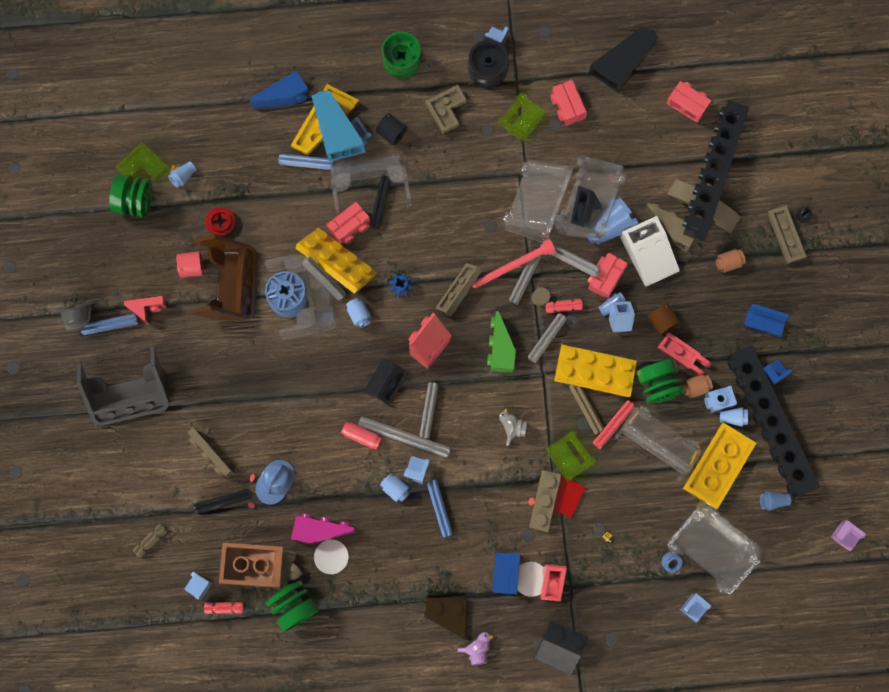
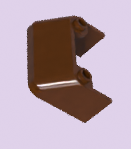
[190,234,257,320]

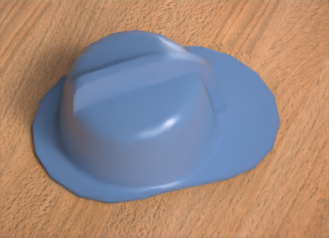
[255,460,295,505]

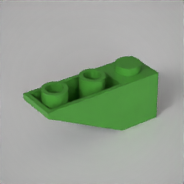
[487,311,516,373]

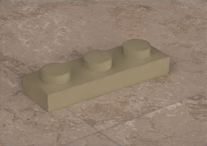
[767,205,806,264]
[435,263,482,317]
[187,428,234,478]
[529,470,562,533]

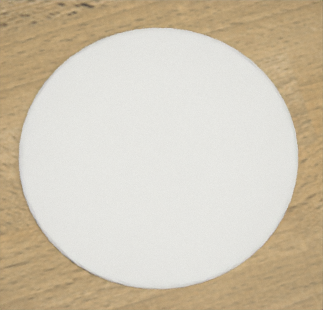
[314,540,348,574]
[517,562,543,597]

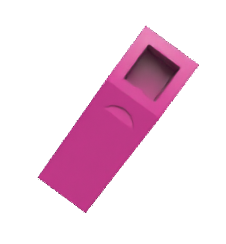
[291,513,356,544]

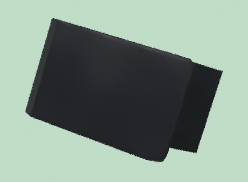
[571,186,603,228]

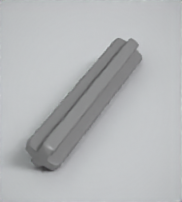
[551,245,601,277]
[302,256,346,300]
[509,256,541,305]
[528,313,567,363]
[419,382,438,439]

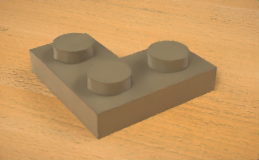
[425,85,467,134]

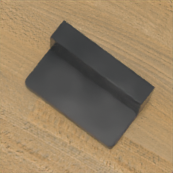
[364,359,408,405]

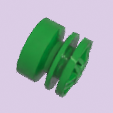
[382,31,421,79]
[109,174,153,218]
[636,359,686,404]
[265,580,319,633]

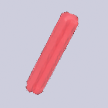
[593,400,635,449]

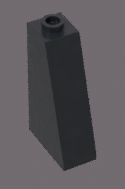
[589,26,658,93]

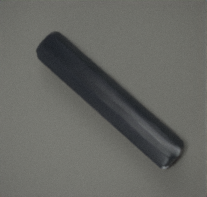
[370,175,391,229]
[194,489,252,514]

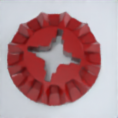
[205,207,236,237]

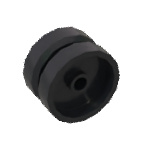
[468,40,509,87]

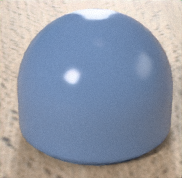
[662,552,683,573]

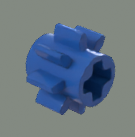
[389,273,412,298]

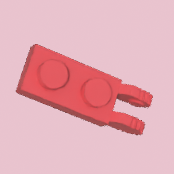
[657,332,711,376]

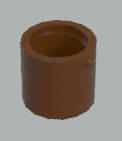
[647,303,681,336]

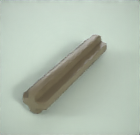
[569,385,604,434]

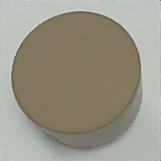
[531,287,550,306]

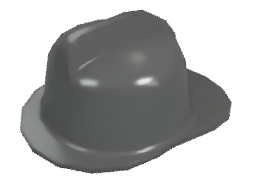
[55,300,101,330]

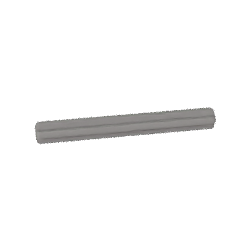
[358,417,450,458]

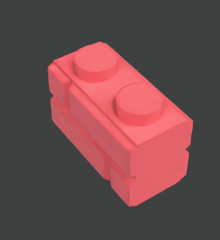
[550,80,587,126]
[666,81,712,123]
[326,202,370,245]
[587,253,628,299]

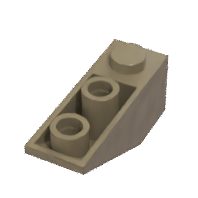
[645,203,694,252]

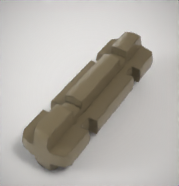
[133,524,167,557]

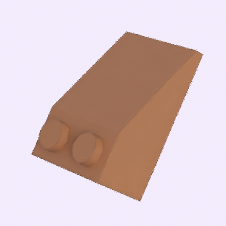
[219,543,283,587]

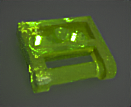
[497,93,546,142]
[545,430,597,482]

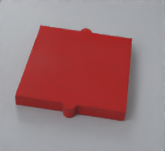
[554,476,586,518]

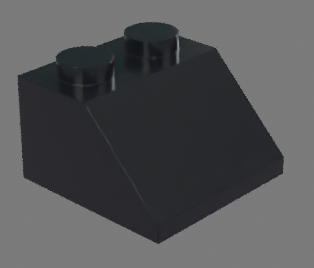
[534,621,588,675]

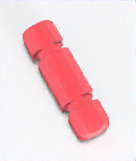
[545,299,583,313]
[204,602,244,614]

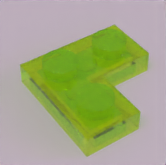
[115,142,169,181]

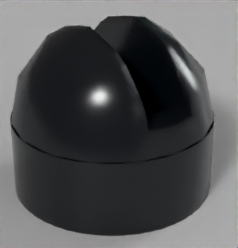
[796,207,812,223]

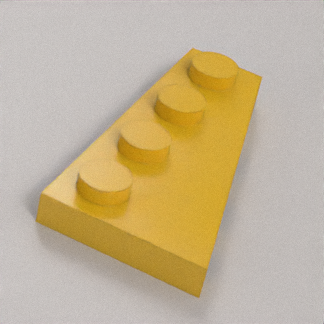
[291,84,360,156]

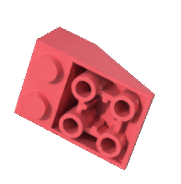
[408,313,452,369]

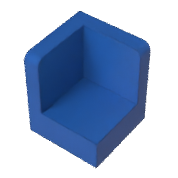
[763,359,793,386]

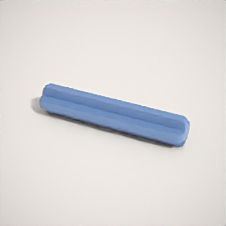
[278,154,334,170]
[81,314,138,335]
[427,480,452,537]

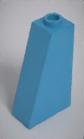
[311,90,366,162]

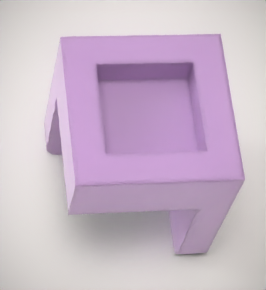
[831,520,866,551]

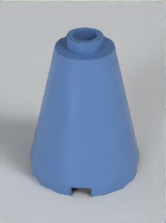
[586,195,639,245]

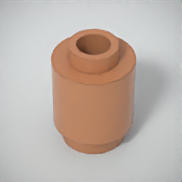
[715,249,746,273]
[682,375,713,398]

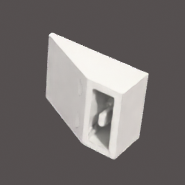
[620,216,680,287]

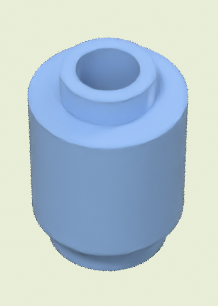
[346,298,372,327]
[380,473,410,502]

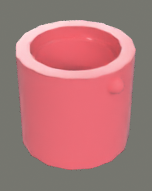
[176,251,204,278]

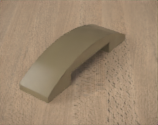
[666,179,741,233]

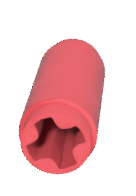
[341,422,382,450]

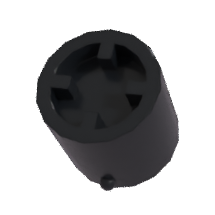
[375,113,408,146]

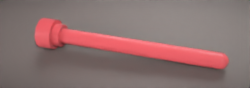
[472,238,556,288]

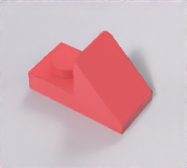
[124,296,167,325]
[540,564,567,601]

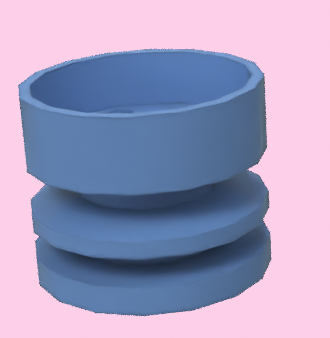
[265,271,308,318]

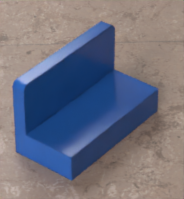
[743,304,790,338]
[492,553,520,595]

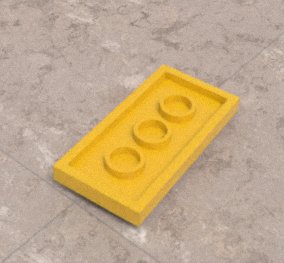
[295,228,377,294]
[554,344,636,397]
[683,423,756,510]

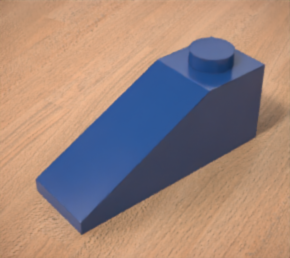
[249,71,309,109]

